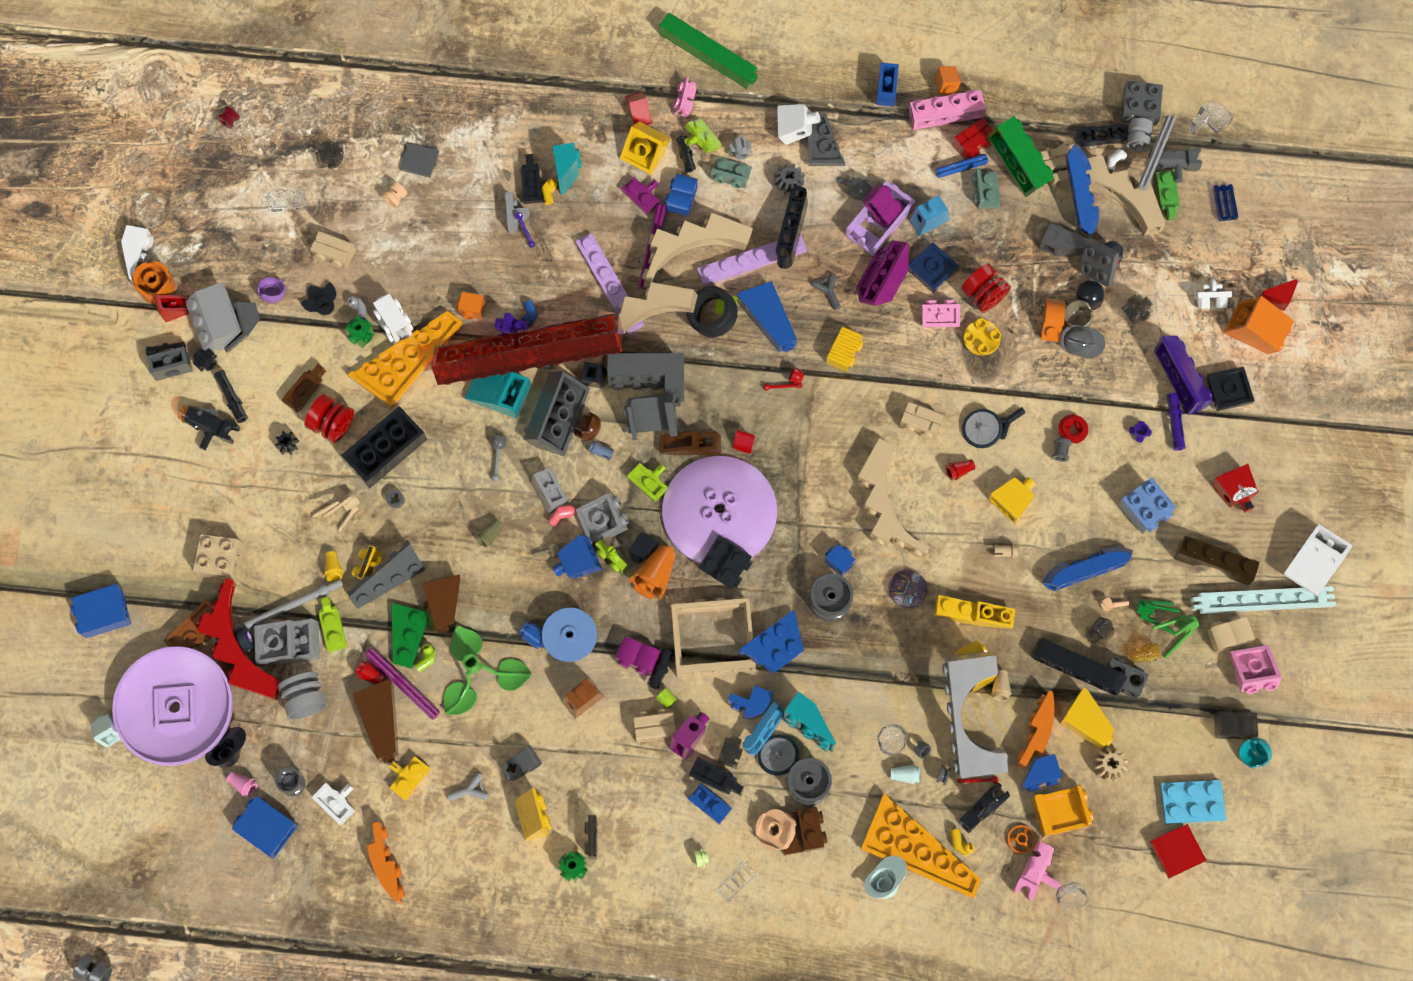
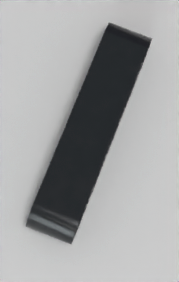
[776,186,808,269]
[1030,638,1127,696]

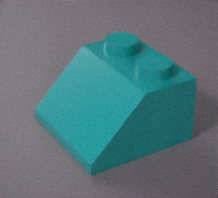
[552,142,582,195]

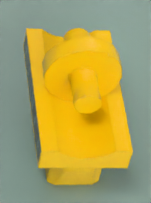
[352,546,383,580]

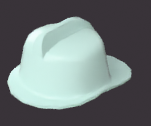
[864,856,907,899]

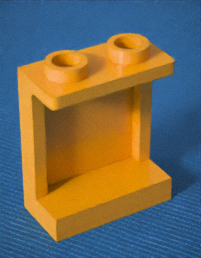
[1031,785,1094,838]

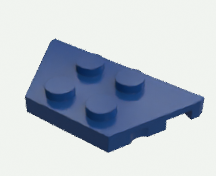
[738,610,804,673]

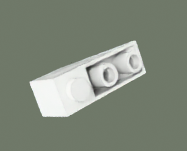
[121,225,153,284]

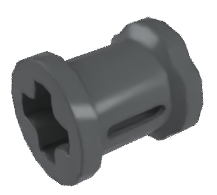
[1052,438,1072,462]

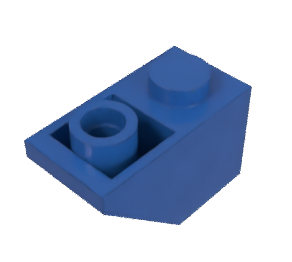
[1020,754,1063,792]

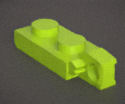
[319,597,348,653]

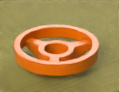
[1007,825,1036,854]

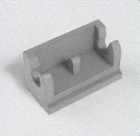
[531,468,568,515]

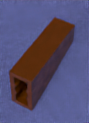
[352,679,399,763]

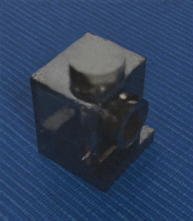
[718,736,743,769]

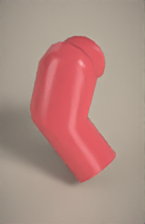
[548,505,575,526]

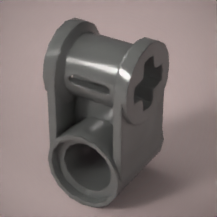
[503,746,542,781]

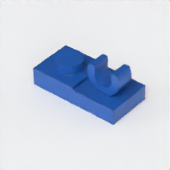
[688,784,732,825]

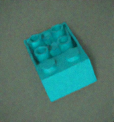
[464,365,531,419]
[783,691,836,752]

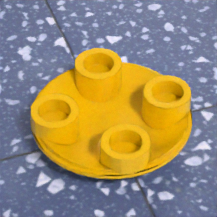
[963,318,1001,356]

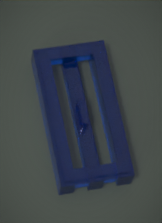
[1213,184,1238,221]

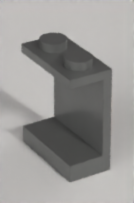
[624,394,679,440]

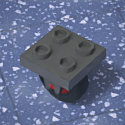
[1079,238,1123,287]

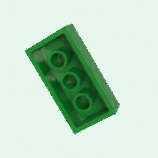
[986,116,1054,197]

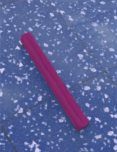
[638,204,666,290]
[365,648,440,720]

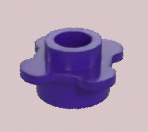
[1129,421,1152,443]

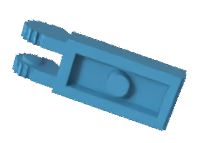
[742,702,784,756]

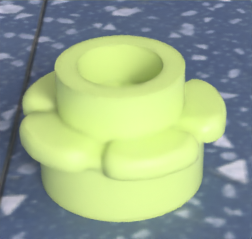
[694,848,709,868]

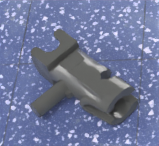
[1148,148,1202,183]

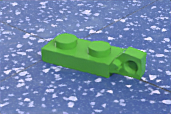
[1155,171,1179,221]

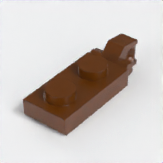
[281,364,326,413]

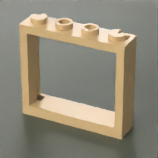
[671,596,756,678]

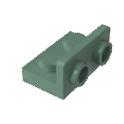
[711,157,752,189]
[972,168,1001,209]

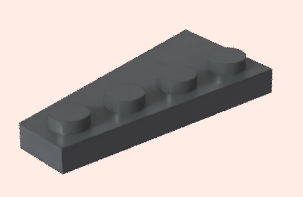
[347,540,425,609]

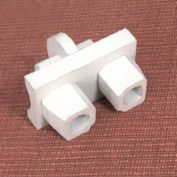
[1194,278,1232,309]

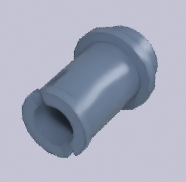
[589,441,614,461]

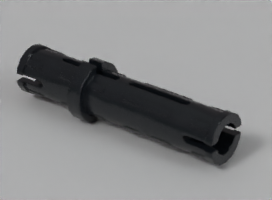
[214,370,248,423]

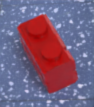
[952,118,993,160]

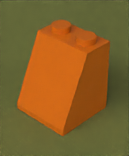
[1223,296,1294,354]

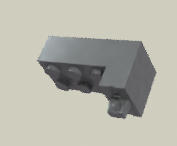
[608,353,684,407]

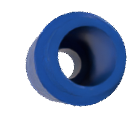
[519,622,544,649]

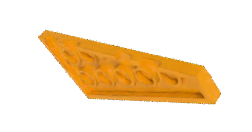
[347,311,463,408]
[861,793,982,899]

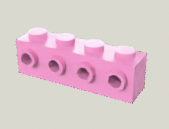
[908,90,986,130]

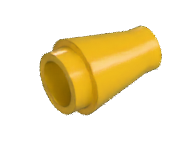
[324,551,344,582]

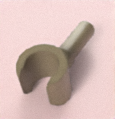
[533,544,560,558]

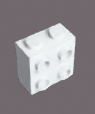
[373,294,414,344]

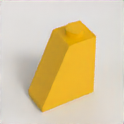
[1060,688,1115,750]

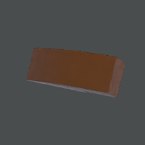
[660,431,721,455]

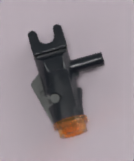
[178,405,240,451]

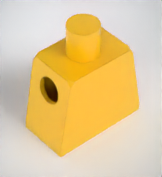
[988,477,1036,525]

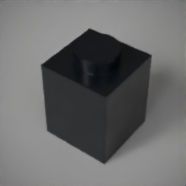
[580,362,607,389]
[629,531,658,564]

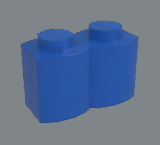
[664,174,698,216]

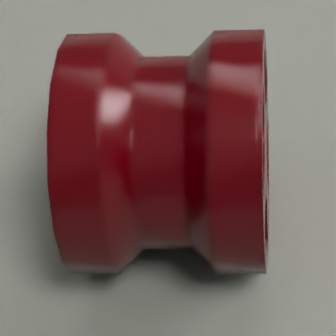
[217,106,240,129]

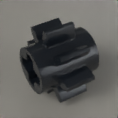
[193,348,217,372]
[275,431,300,455]

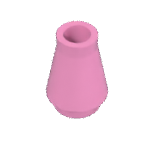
[227,771,258,797]

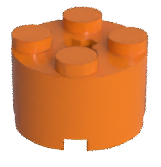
[133,261,176,304]

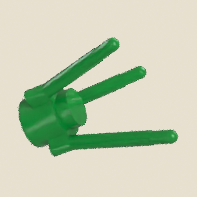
[1136,598,1180,635]

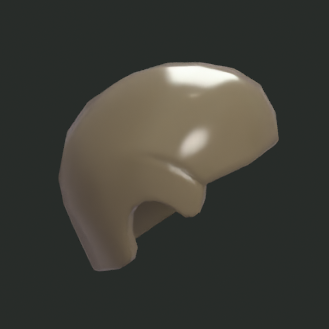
[1065,300,1094,328]

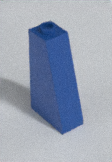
[737,281,797,352]

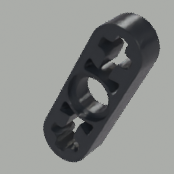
[1074,124,1128,147]

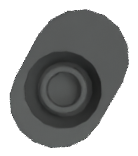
[1060,325,1105,358]

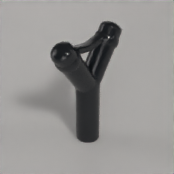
[1000,407,1026,440]

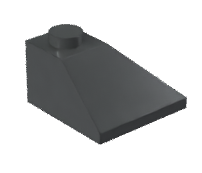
[225,301,260,352]

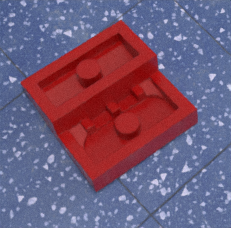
[1150,824,1207,879]

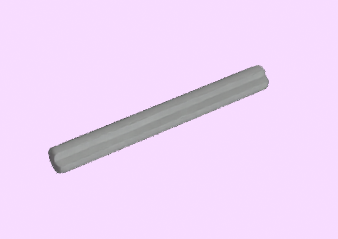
[1138,115,1176,191]

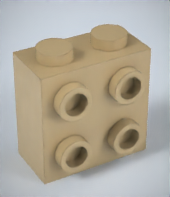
[191,534,243,581]

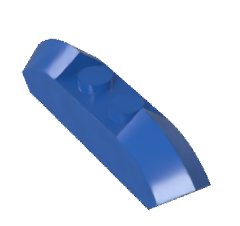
[1065,144,1099,236]
[1042,546,1133,592]

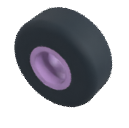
[236,627,254,651]

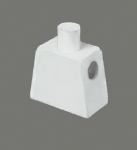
[777,104,820,145]

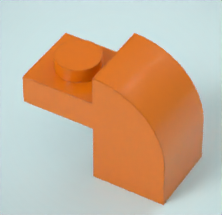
[1040,298,1065,342]

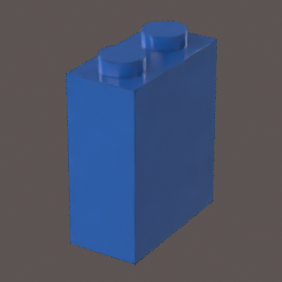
[70,584,131,638]
[232,796,298,859]

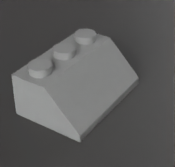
[185,283,241,350]

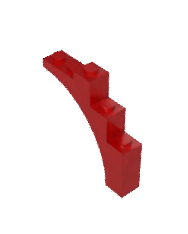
[196,578,282,701]

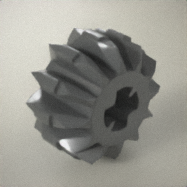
[774,163,805,194]

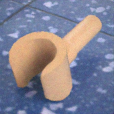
[1100,597,1129,612]

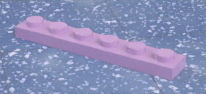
[576,233,644,334]
[697,234,807,287]

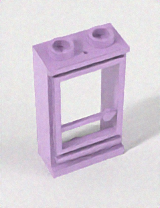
[845,181,915,256]

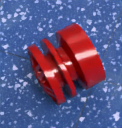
[960,263,1011,313]
[304,393,354,443]

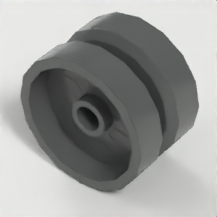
[809,573,853,622]
[787,758,832,806]

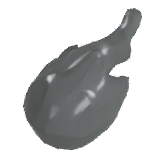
[837,177,874,201]

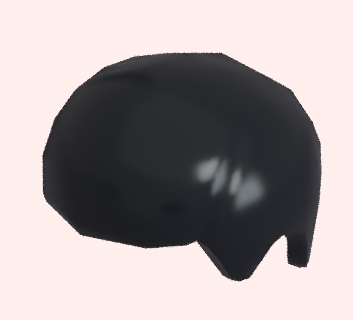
[1076,280,1105,310]

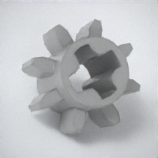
[729,137,752,160]

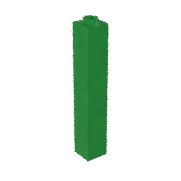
[659,13,758,89]

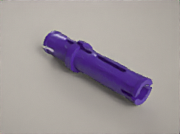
[1166,393,1186,451]

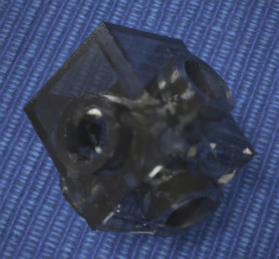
[314,141,344,169]
[1122,294,1154,325]

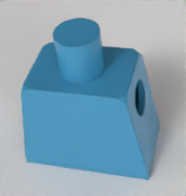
[910,196,949,236]

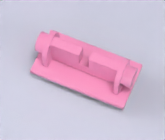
[673,77,697,117]

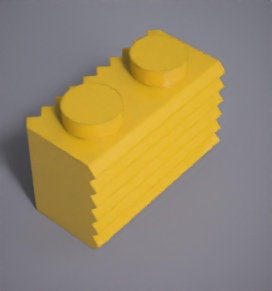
[826,326,864,372]

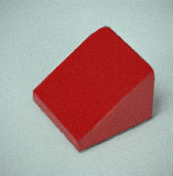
[733,430,755,454]

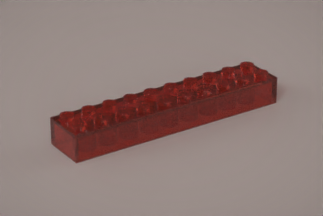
[431,313,624,385]

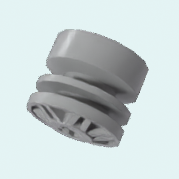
[278,672,328,720]

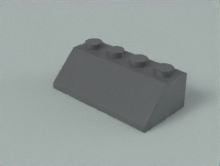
[523,371,590,456]

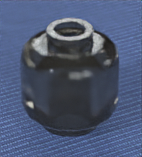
[1085,617,1115,646]

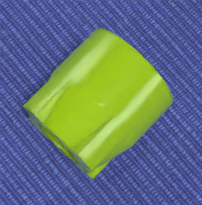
[656,687,677,709]

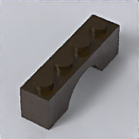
[1174,536,1260,586]

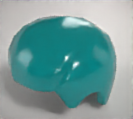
[1238,737,1272,769]

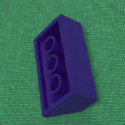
[1154,336,1213,415]

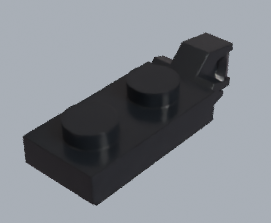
[521,154,542,204]
[688,757,744,796]

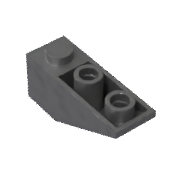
[1039,223,1086,256]

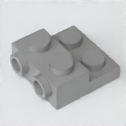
[576,493,629,545]

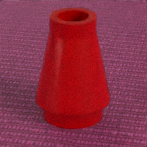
[945,459,975,480]
[354,661,385,684]

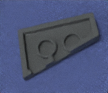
[808,114,845,166]

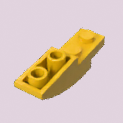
[934,595,1015,629]

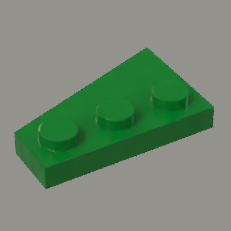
[392,603,428,670]

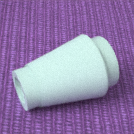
[891,764,920,784]

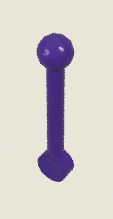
[514,212,535,248]

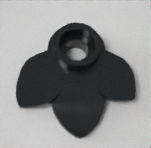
[301,282,337,316]

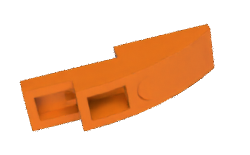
[1016,690,1054,769]
[367,822,405,904]

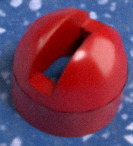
[789,367,804,383]

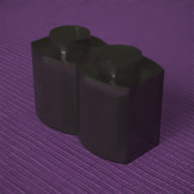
[1214,709,1259,739]

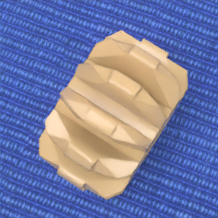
[1094,748,1128,782]

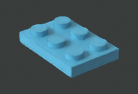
[1160,780,1226,824]

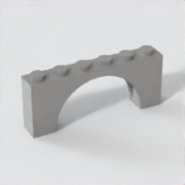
[942,651,1008,778]

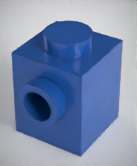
[824,544,856,577]

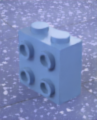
[1118,477,1176,534]

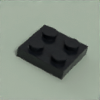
[1206,367,1255,411]

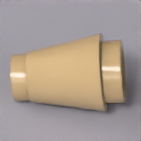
[991,670,1011,701]

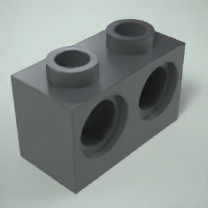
[1107,658,1149,699]

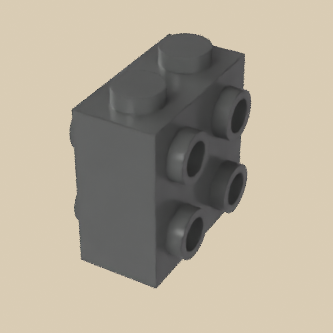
[1121,80,1163,126]

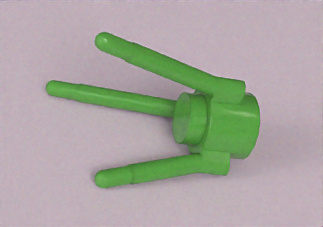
[1152,614,1199,658]

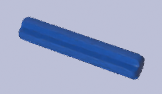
[935,154,988,178]

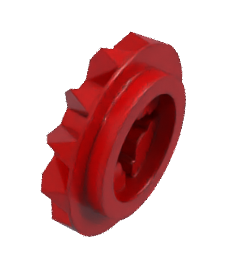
[1058,414,1089,444]

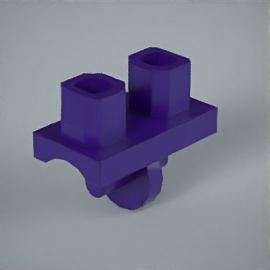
[495,313,528,343]

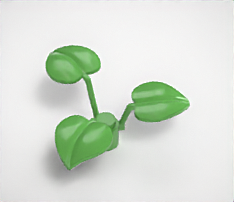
[444,626,531,715]

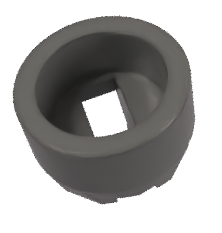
[914,741,931,759]

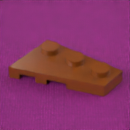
[163,599,234,649]

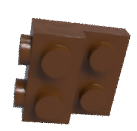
[783,807,827,856]

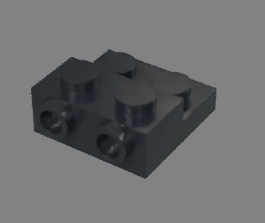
[698,535,753,589]

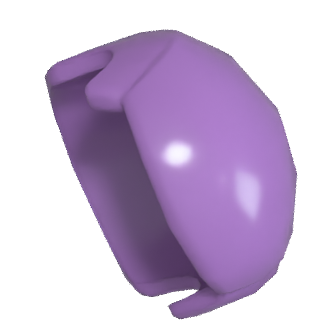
[257,277,286,304]

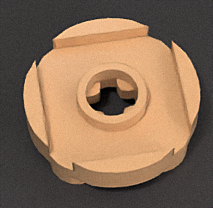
[755,809,796,850]

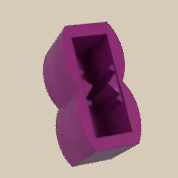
[862,185,903,227]
[615,636,661,676]

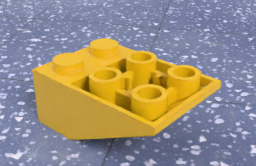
[515,787,552,842]

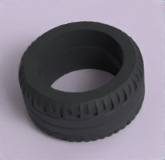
[686,286,738,338]

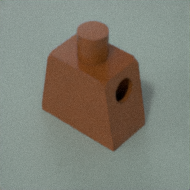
[563,678,604,719]

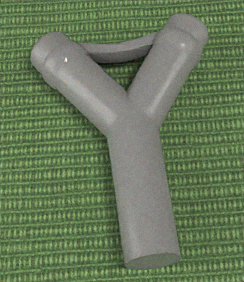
[447,773,489,801]

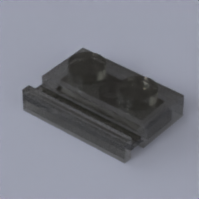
[585,815,598,860]

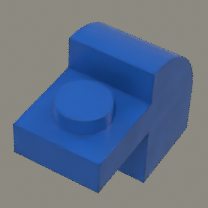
[728,686,773,720]

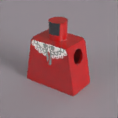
[1211,464,1258,513]

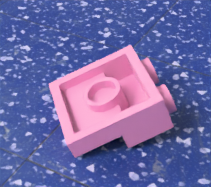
[1229,645,1282,694]

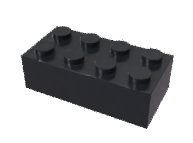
[341,406,427,489]

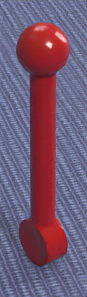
[763,382,802,391]
[957,776,999,784]

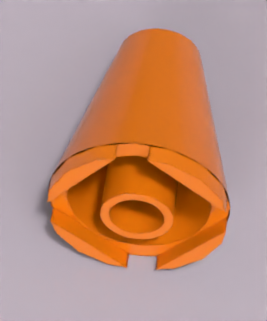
[629,545,676,600]

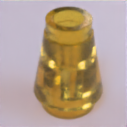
[1130,642,1161,663]

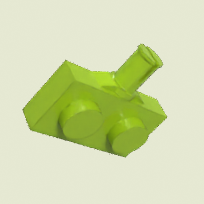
[685,118,722,154]
[627,463,668,503]
[595,539,628,575]

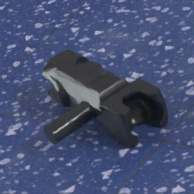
[958,782,1010,833]

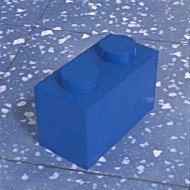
[876,62,899,107]

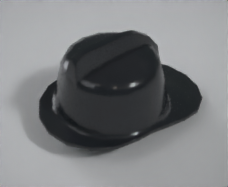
[205,727,246,768]

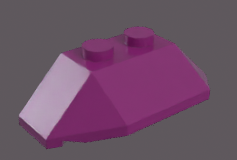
[856,240,909,306]

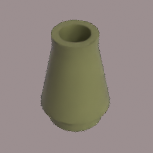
[475,519,503,548]

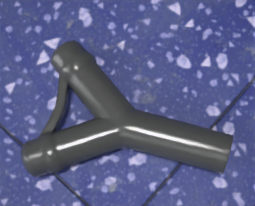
[812,273,841,310]

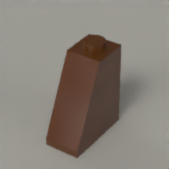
[418,574,460,633]

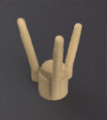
[312,492,360,532]

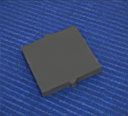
[400,143,439,178]

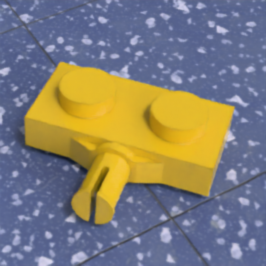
[389,757,431,801]

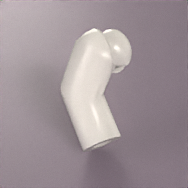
[1106,149,1127,173]

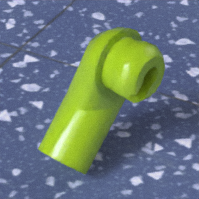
[415,643,436,673]

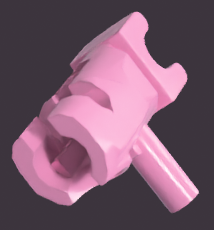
[1013,841,1061,901]

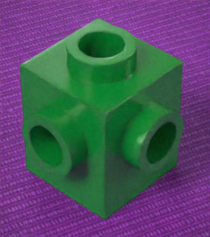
[345,316,375,348]
[558,851,588,882]

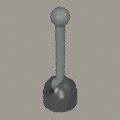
[491,435,507,482]

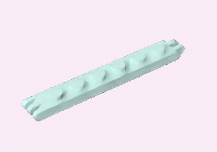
[1190,586,1336,614]

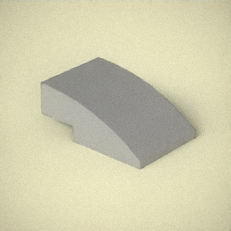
[254,619,320,665]

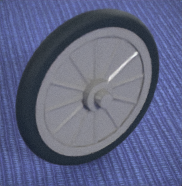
[962,409,1003,448]
[758,735,799,776]

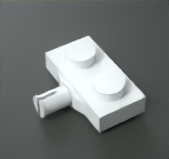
[312,783,355,825]

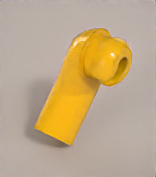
[950,829,974,855]

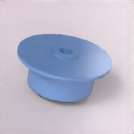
[542,608,597,662]

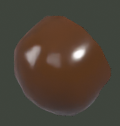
[574,412,601,441]

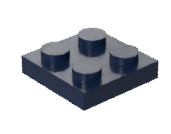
[908,242,959,293]

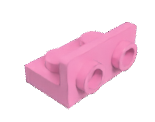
[921,300,960,327]

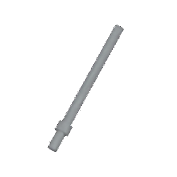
[233,579,344,634]

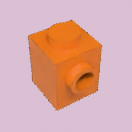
[934,66,961,95]
[456,292,486,320]

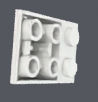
[1283,524,1353,596]

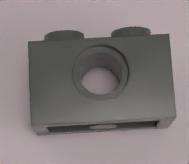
[147,346,193,381]

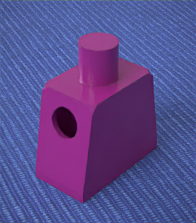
[669,712,709,760]

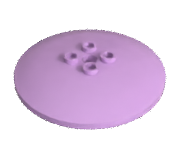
[662,456,777,564]
[112,647,233,766]

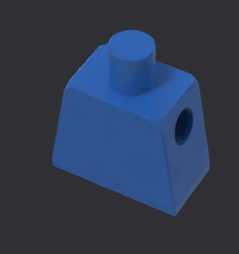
[553,534,603,579]

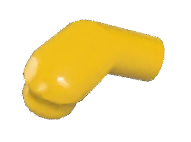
[541,178,558,205]

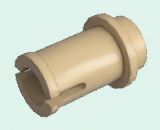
[994,544,1018,559]

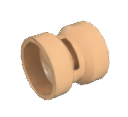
[382,182,407,208]

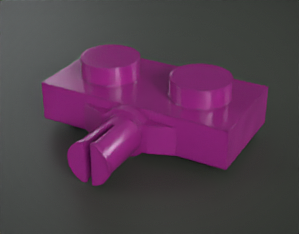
[621,177,660,215]

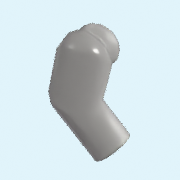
[347,296,367,320]

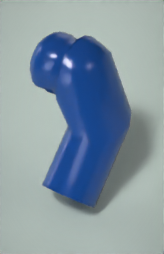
[521,300,538,327]

